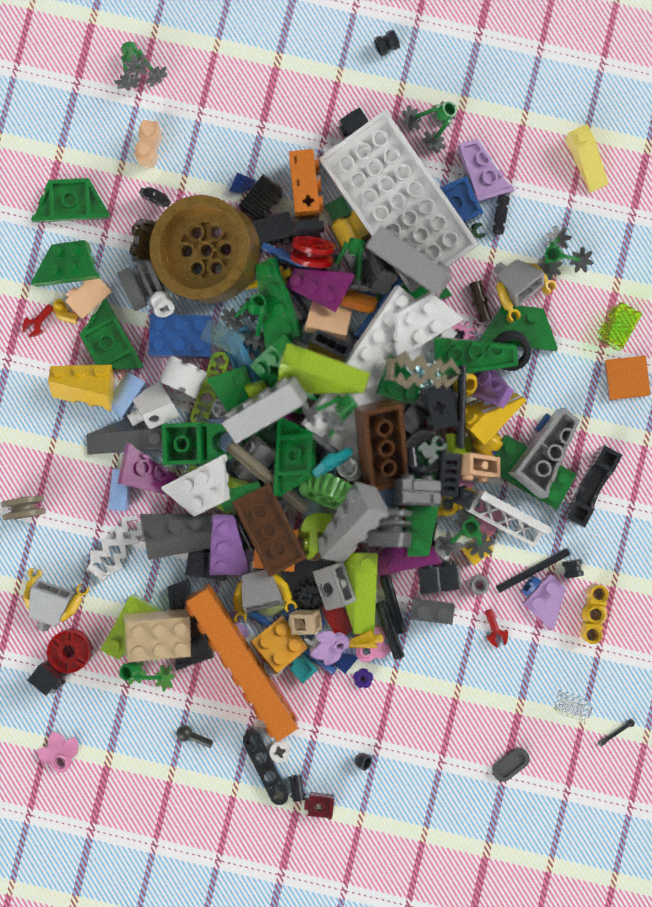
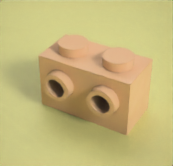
[65,277,113,319]
[453,453,500,483]

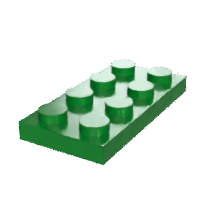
[494,435,577,510]

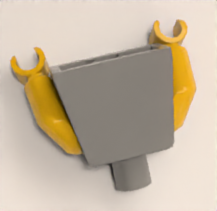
[494,259,556,323]
[233,562,297,623]
[23,568,89,631]

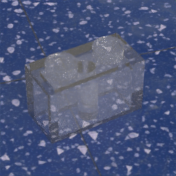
[553,689,592,723]

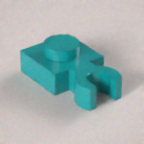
[289,655,318,684]

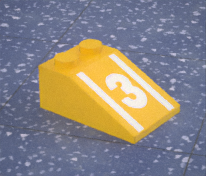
[456,392,527,445]

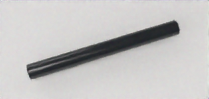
[456,365,467,449]
[495,548,571,593]

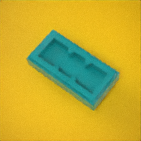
[312,446,354,478]

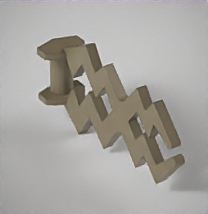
[384,350,461,389]

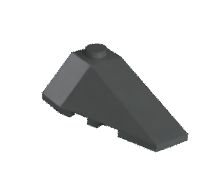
[86,418,167,455]

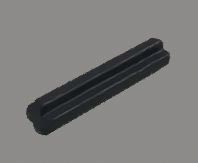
[380,575,406,635]
[376,600,405,660]

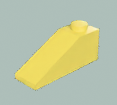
[565,124,609,193]

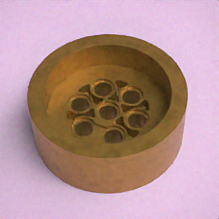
[150,195,261,303]

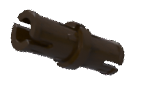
[469,280,492,323]

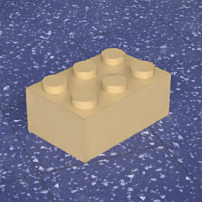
[124,609,191,662]

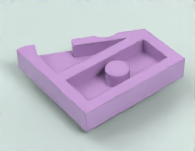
[522,573,566,631]

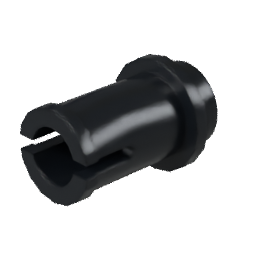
[289,774,306,802]

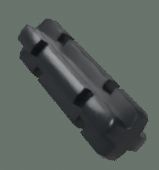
[492,195,510,235]

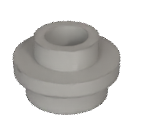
[469,575,489,595]

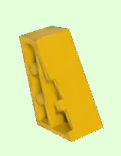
[48,365,115,411]

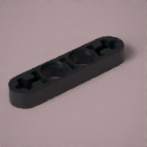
[243,729,289,805]

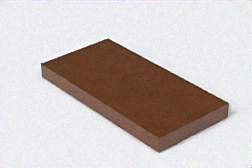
[232,484,307,577]

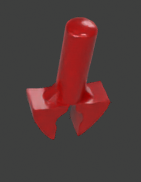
[22,304,53,338]
[485,609,508,648]

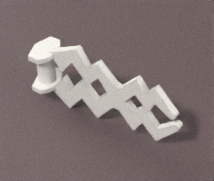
[86,516,143,582]

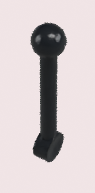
[598,719,635,747]

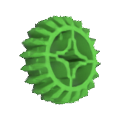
[299,473,352,510]

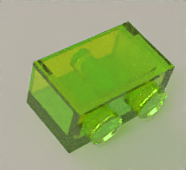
[597,302,642,351]

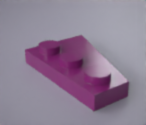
[377,543,443,576]

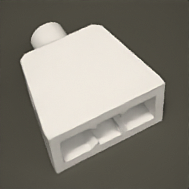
[127,381,180,429]

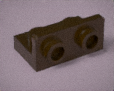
[129,219,157,262]

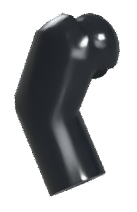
[407,447,427,476]

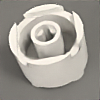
[159,356,207,399]

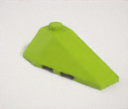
[278,343,371,394]
[335,552,378,634]

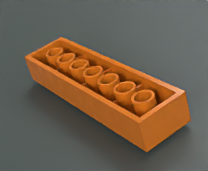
[185,583,298,742]

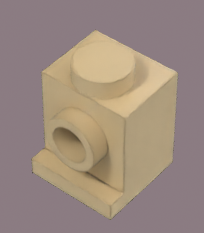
[288,609,322,635]

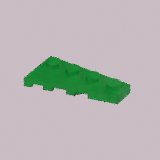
[433,337,518,378]
[205,365,270,442]

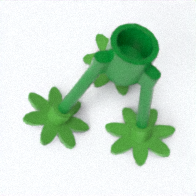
[119,660,175,692]

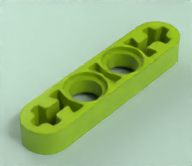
[190,351,230,422]

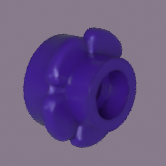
[353,668,373,688]

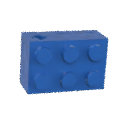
[440,176,483,224]
[147,314,213,359]

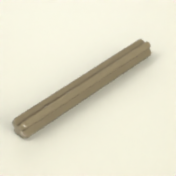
[226,441,309,514]

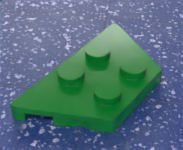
[31,178,111,223]
[31,240,100,287]
[79,299,144,370]
[479,305,558,352]
[273,417,317,497]

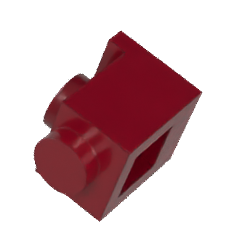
[304,792,334,820]

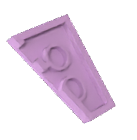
[457,139,515,202]

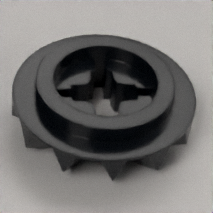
[139,187,171,207]
[294,579,323,610]

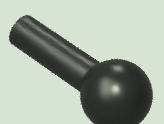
[176,725,214,748]

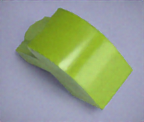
[298,513,333,559]

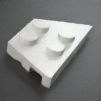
[393,292,463,357]
[161,454,230,517]

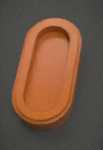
[340,290,378,313]

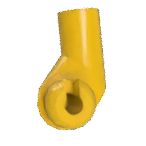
[53,299,79,324]

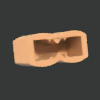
[135,119,162,168]

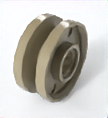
[0,495,46,520]

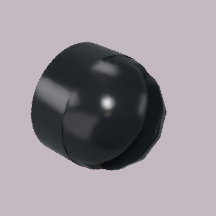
[354,753,372,771]

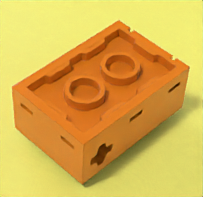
[289,149,323,219]

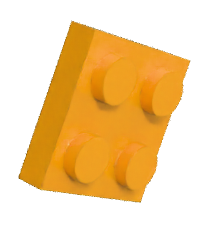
[250,616,308,675]

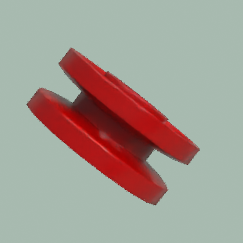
[290,236,335,268]
[46,628,93,674]

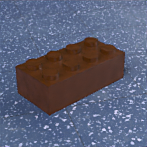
[354,399,409,491]

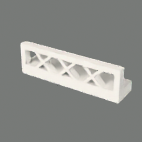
[466,489,552,547]

